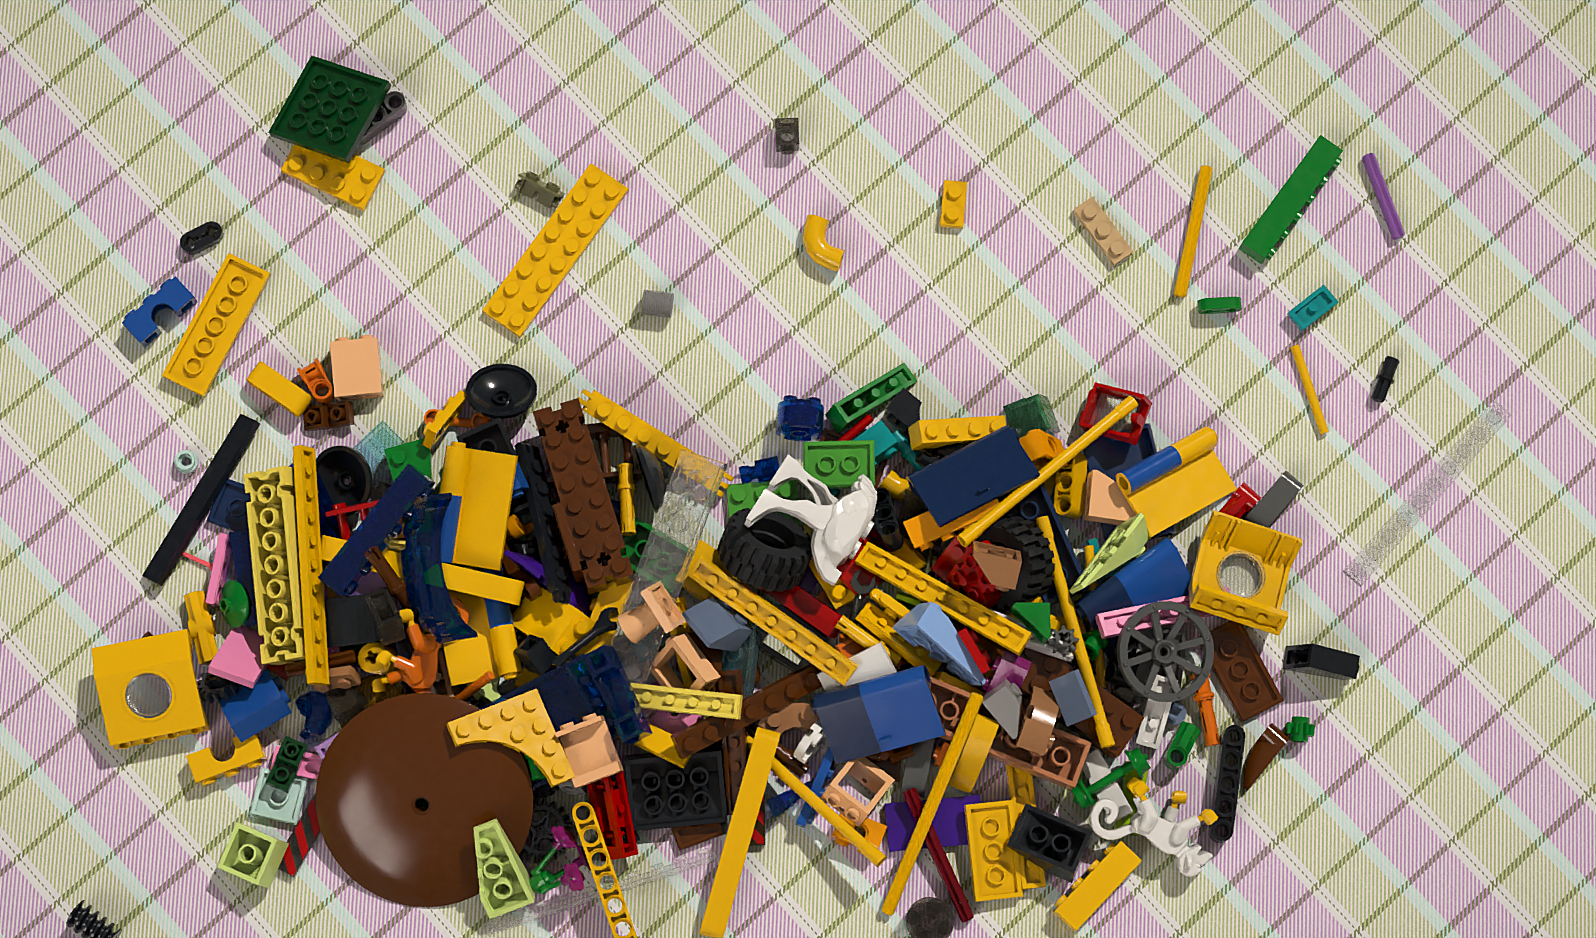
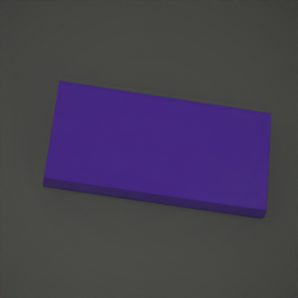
[884,795,981,852]

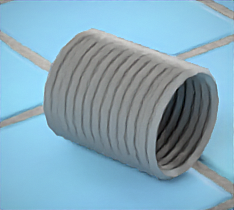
[641,290,674,318]

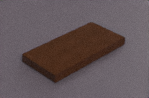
[1199,621,1284,723]

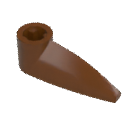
[1243,723,1290,790]

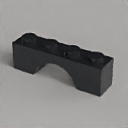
[885,387,970,459]

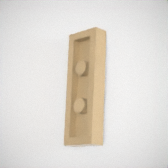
[1073,197,1133,266]

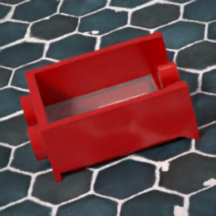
[1079,382,1152,446]

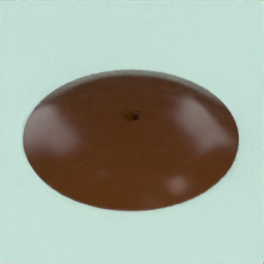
[316,693,533,907]

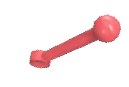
[181,551,213,571]

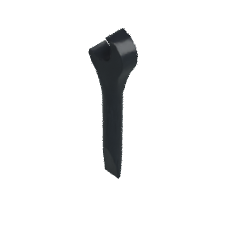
[552,607,619,668]

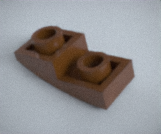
[303,400,355,431]

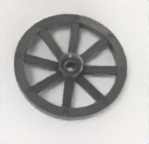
[1117,601,1214,702]

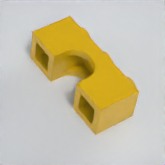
[186,733,267,787]

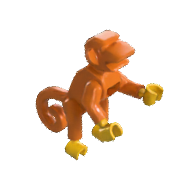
[372,595,469,693]

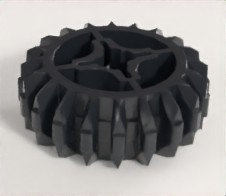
[519,798,574,864]

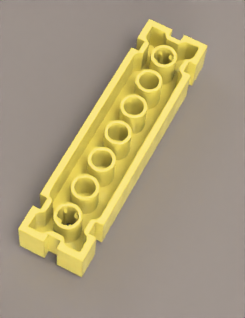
[244,466,306,665]

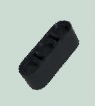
[874,488,904,552]

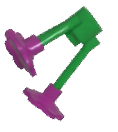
[529,826,591,894]

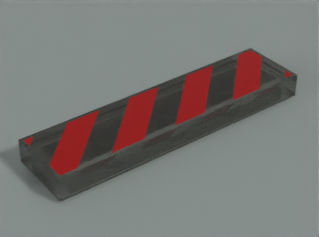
[278,792,321,878]

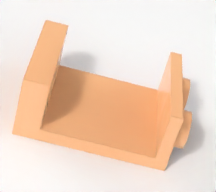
[555,713,624,788]

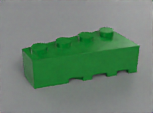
[384,438,433,541]

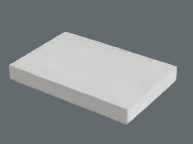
[817,642,897,691]

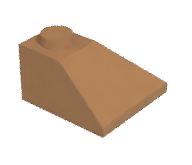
[972,540,1022,591]

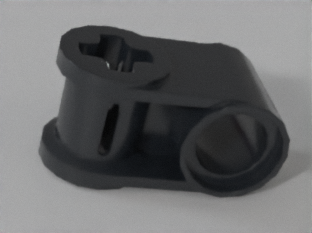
[1104,642,1142,688]

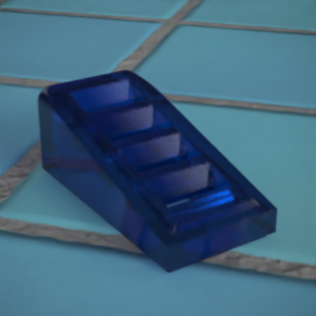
[766,782,812,819]

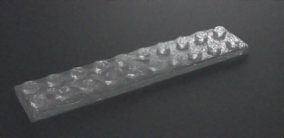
[598,449,727,684]

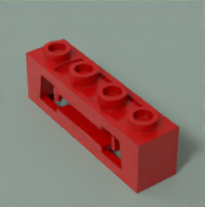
[587,759,638,861]

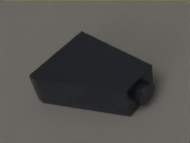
[1282,643,1360,680]

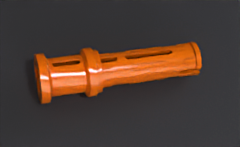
[1189,674,1221,747]

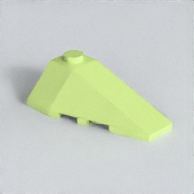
[1069,513,1149,594]
[474,818,535,919]

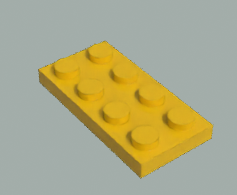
[281,145,386,212]
[964,800,1023,902]

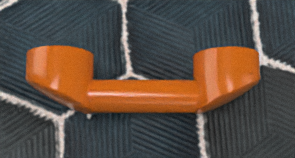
[424,409,490,429]

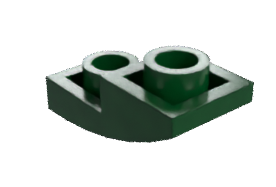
[266,736,308,793]

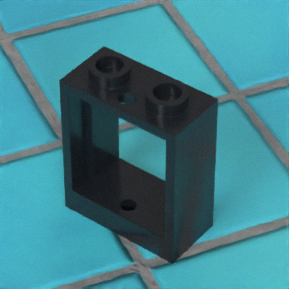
[753,604,828,672]

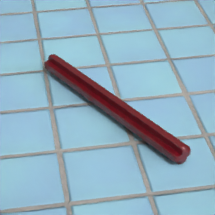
[903,788,974,923]

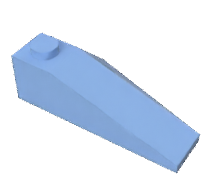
[893,602,986,686]

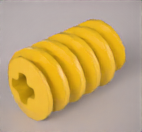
[358,642,399,676]

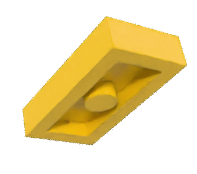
[940,180,967,229]

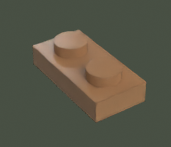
[306,665,361,692]

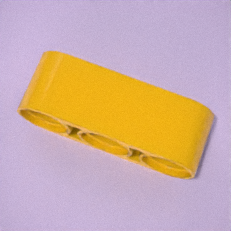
[245,361,313,418]
[1054,449,1087,520]

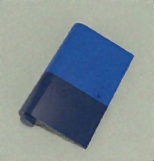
[1074,537,1191,660]
[811,665,946,764]

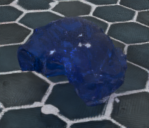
[295,691,333,740]

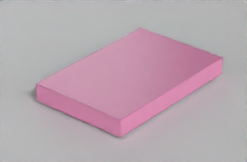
[208,626,267,688]

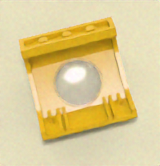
[1188,510,1303,636]
[92,629,210,750]

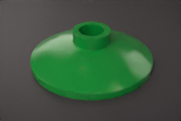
[219,580,249,628]

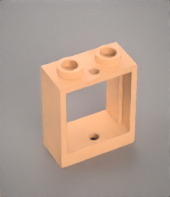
[648,633,721,691]
[820,757,895,827]

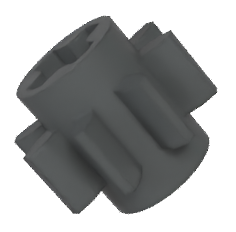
[1048,625,1079,657]

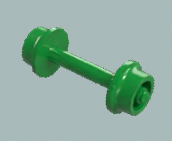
[1071,747,1151,810]

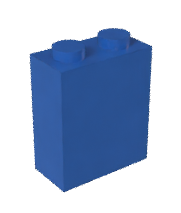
[219,670,292,742]

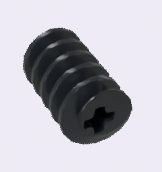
[66,900,122,938]

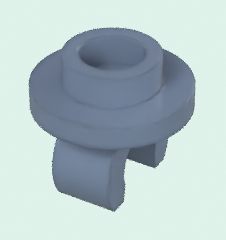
[1167,701,1186,725]

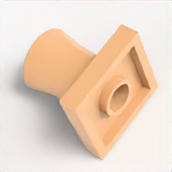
[618,580,686,644]

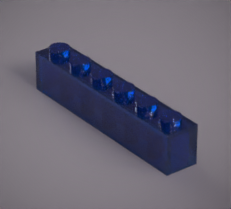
[318,464,435,597]

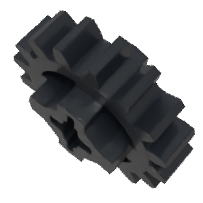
[197,668,244,704]

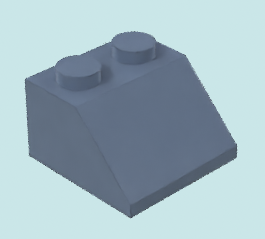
[682,596,753,652]

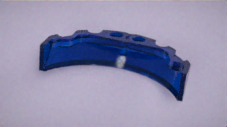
[401,493,478,644]

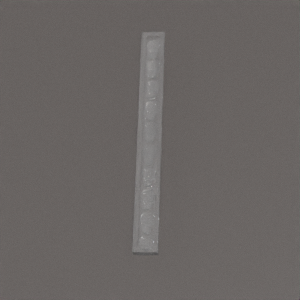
[1342,399,1512,587]
[483,847,718,936]

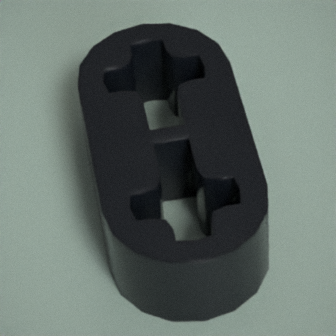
[180,221,224,255]

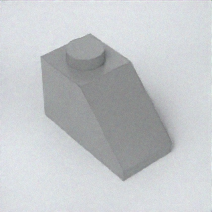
[982,679,1022,740]

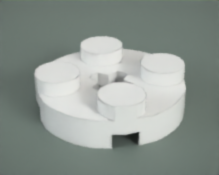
[793,719,826,765]

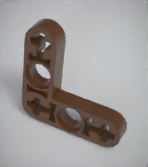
[502,542,542,602]

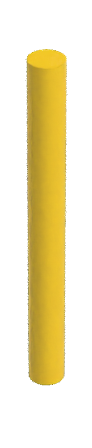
[1290,344,1329,435]

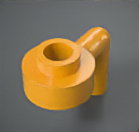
[507,514,534,539]

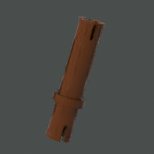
[365,546,415,609]
[747,722,810,779]

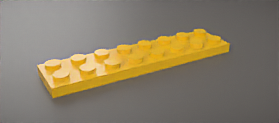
[482,163,629,338]

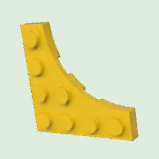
[446,689,575,788]

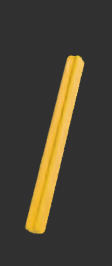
[1174,165,1213,298]

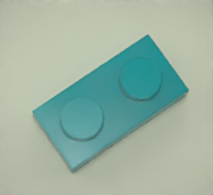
[1287,285,1338,332]

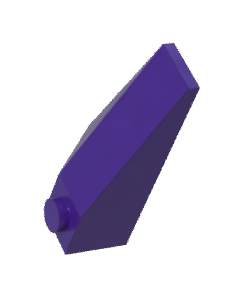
[504,550,588,615]

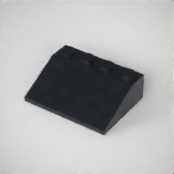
[625,746,728,831]

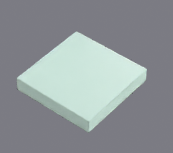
[249,767,309,826]

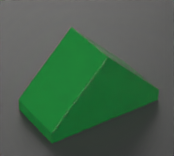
[1010,602,1051,644]

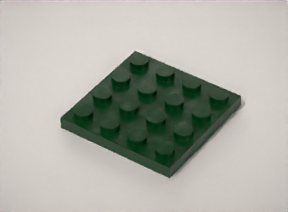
[268,55,392,163]

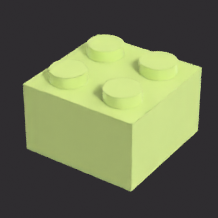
[217,822,289,889]

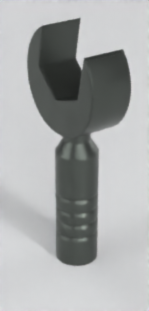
[849,569,876,625]

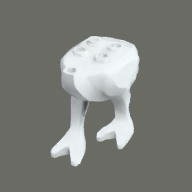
[744,454,877,586]

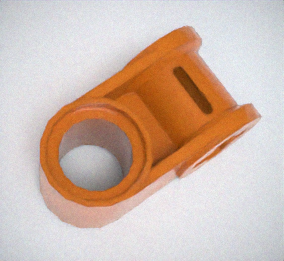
[297,358,335,405]

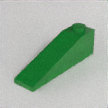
[825,363,917,434]

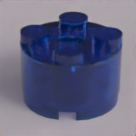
[776,395,824,441]

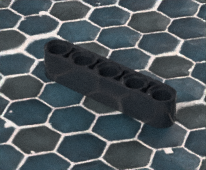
[1208,725,1245,843]

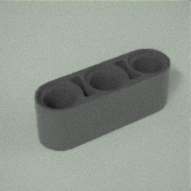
[359,91,407,145]
[1244,471,1304,528]

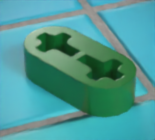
[1197,297,1242,314]

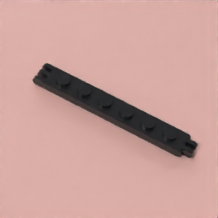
[516,442,572,605]

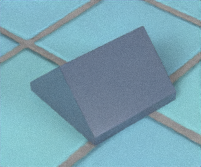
[1049,669,1097,726]

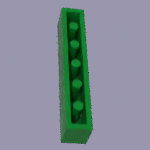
[1238,135,1343,264]

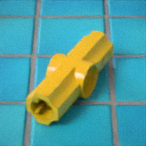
[184,590,218,665]

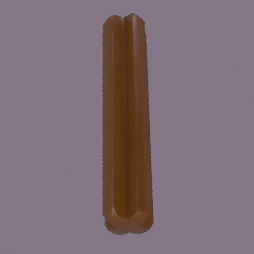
[285,650,357,677]

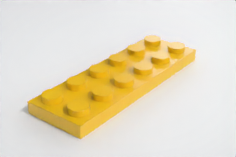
[162,253,271,398]

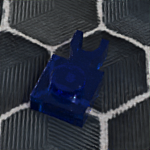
[739,456,780,484]

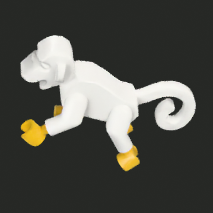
[1089,777,1218,877]

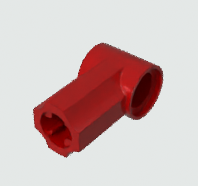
[1219,482,1261,518]

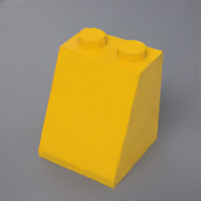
[512,586,595,662]

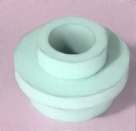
[174,450,198,474]

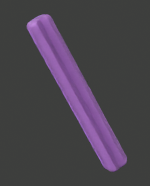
[1362,153,1405,240]

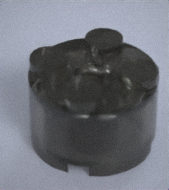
[904,897,954,938]

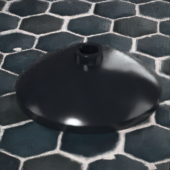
[466,364,537,419]
[634,444,670,513]
[316,445,373,516]

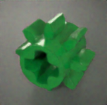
[1285,716,1315,743]

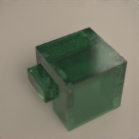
[1003,394,1060,443]

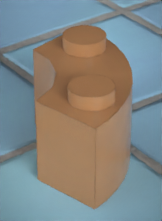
[1016,686,1061,755]
[758,703,819,737]

